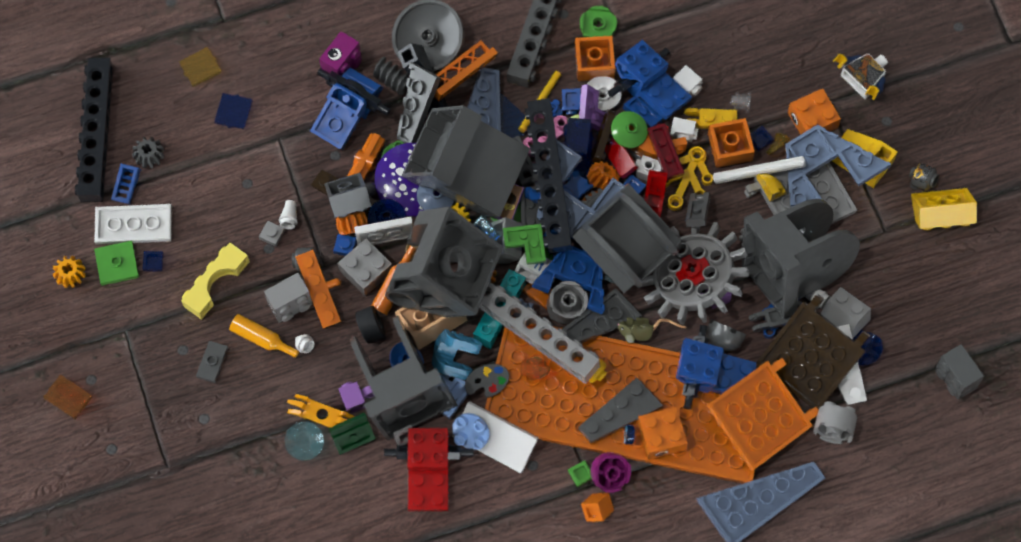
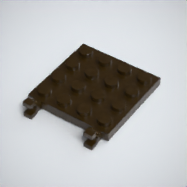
[756,294,871,409]

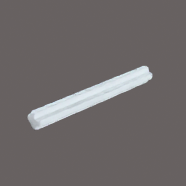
[713,156,806,184]

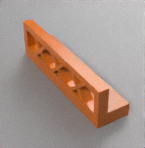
[434,40,498,102]

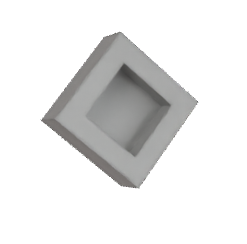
[259,221,285,247]

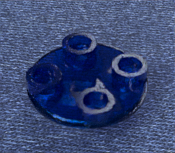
[853,330,883,365]

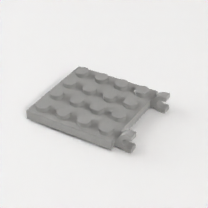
[744,162,857,230]

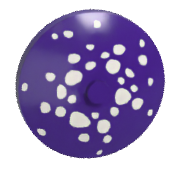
[374,143,440,218]

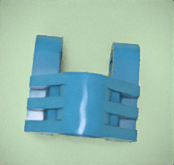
[432,329,482,380]

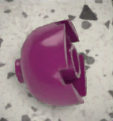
[590,452,631,493]

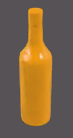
[229,314,299,358]

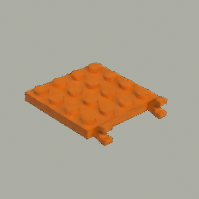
[706,358,818,471]

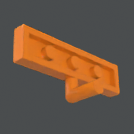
[295,250,342,329]

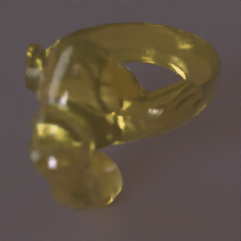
[766,133,790,155]

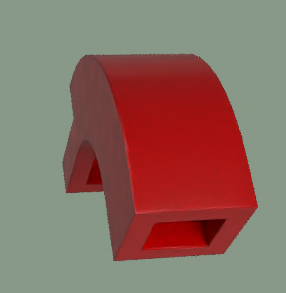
[644,170,668,218]

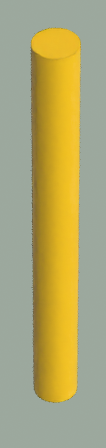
[518,71,561,133]

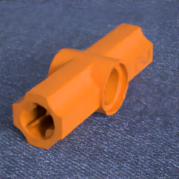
[348,133,385,181]

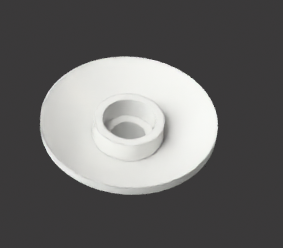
[587,76,622,111]

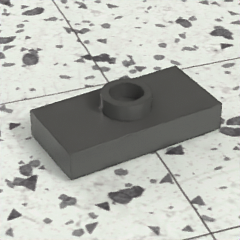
[196,341,228,383]

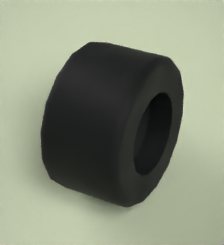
[355,306,386,344]

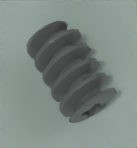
[373,56,409,95]

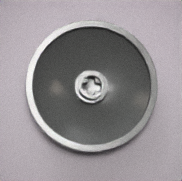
[392,0,465,72]

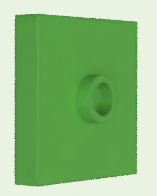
[94,241,139,286]

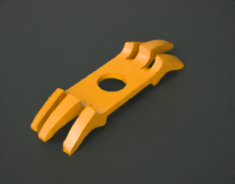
[287,394,355,428]

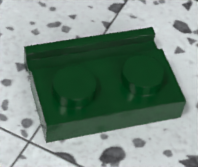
[328,413,376,455]

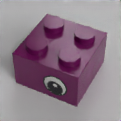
[319,31,362,76]

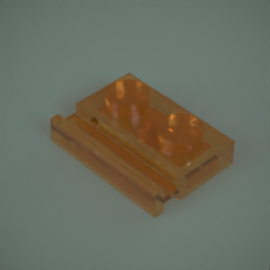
[43,374,93,420]

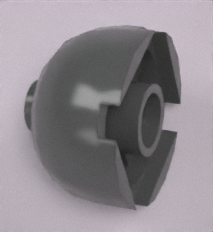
[706,319,747,354]

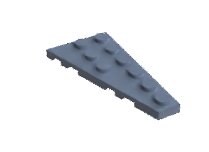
[467,67,501,132]
[696,462,825,542]

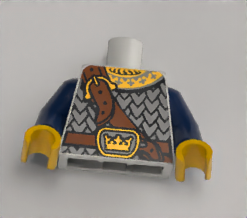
[833,54,887,100]

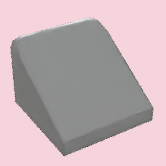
[393,425,412,445]

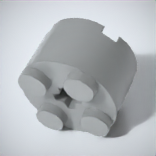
[547,281,588,325]
[813,401,857,444]

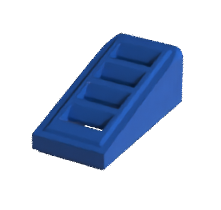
[111,164,141,204]

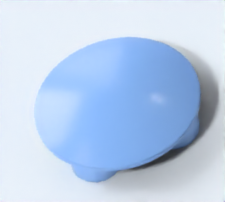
[452,413,490,450]

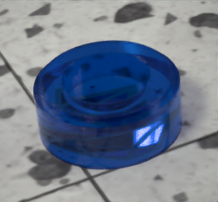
[624,424,635,445]

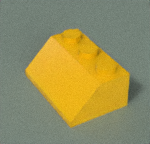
[911,188,977,230]

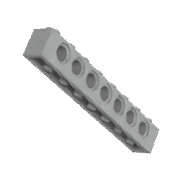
[479,280,600,384]

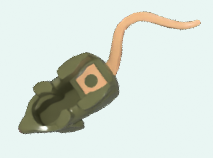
[618,317,687,343]

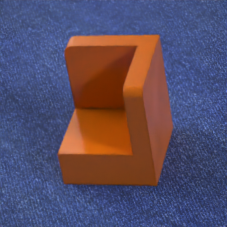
[581,492,614,522]

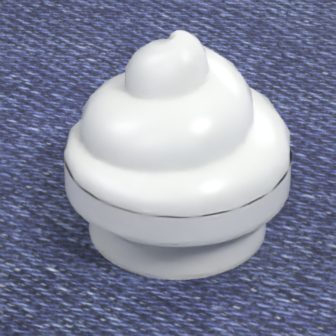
[295,334,315,354]

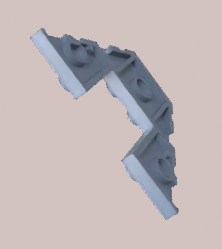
[785,124,891,207]
[537,140,644,239]

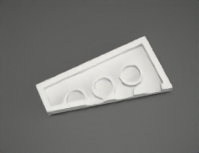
[837,324,867,405]

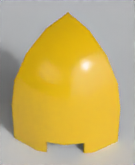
[756,174,787,202]

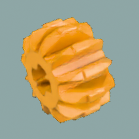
[53,255,86,288]

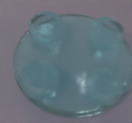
[285,422,324,461]

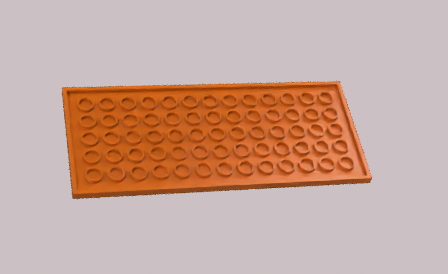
[485,317,755,484]

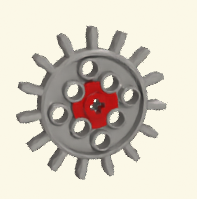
[642,222,750,325]

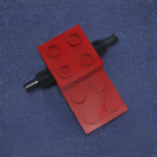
[384,428,473,511]

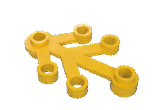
[666,146,713,211]

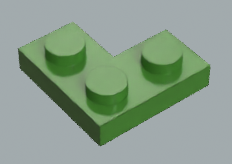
[503,224,546,265]

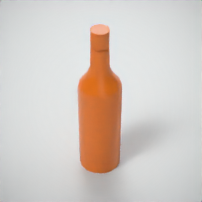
[371,246,416,315]

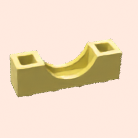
[181,243,250,320]

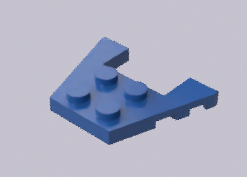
[532,246,605,314]

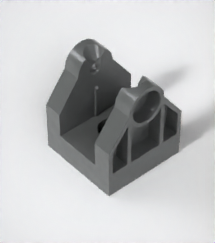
[385,206,503,318]

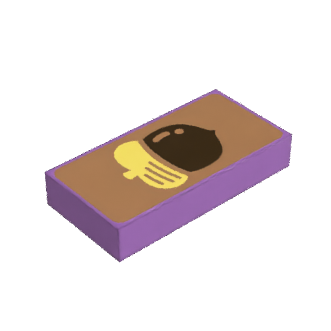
[494,184,524,220]

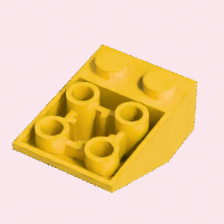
[832,129,898,188]

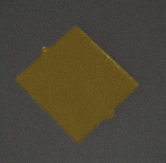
[179,47,221,87]

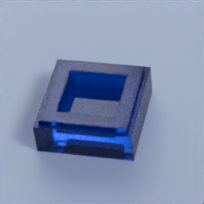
[750,125,774,151]
[142,251,164,271]

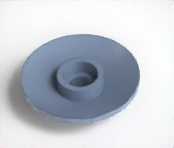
[417,186,454,210]

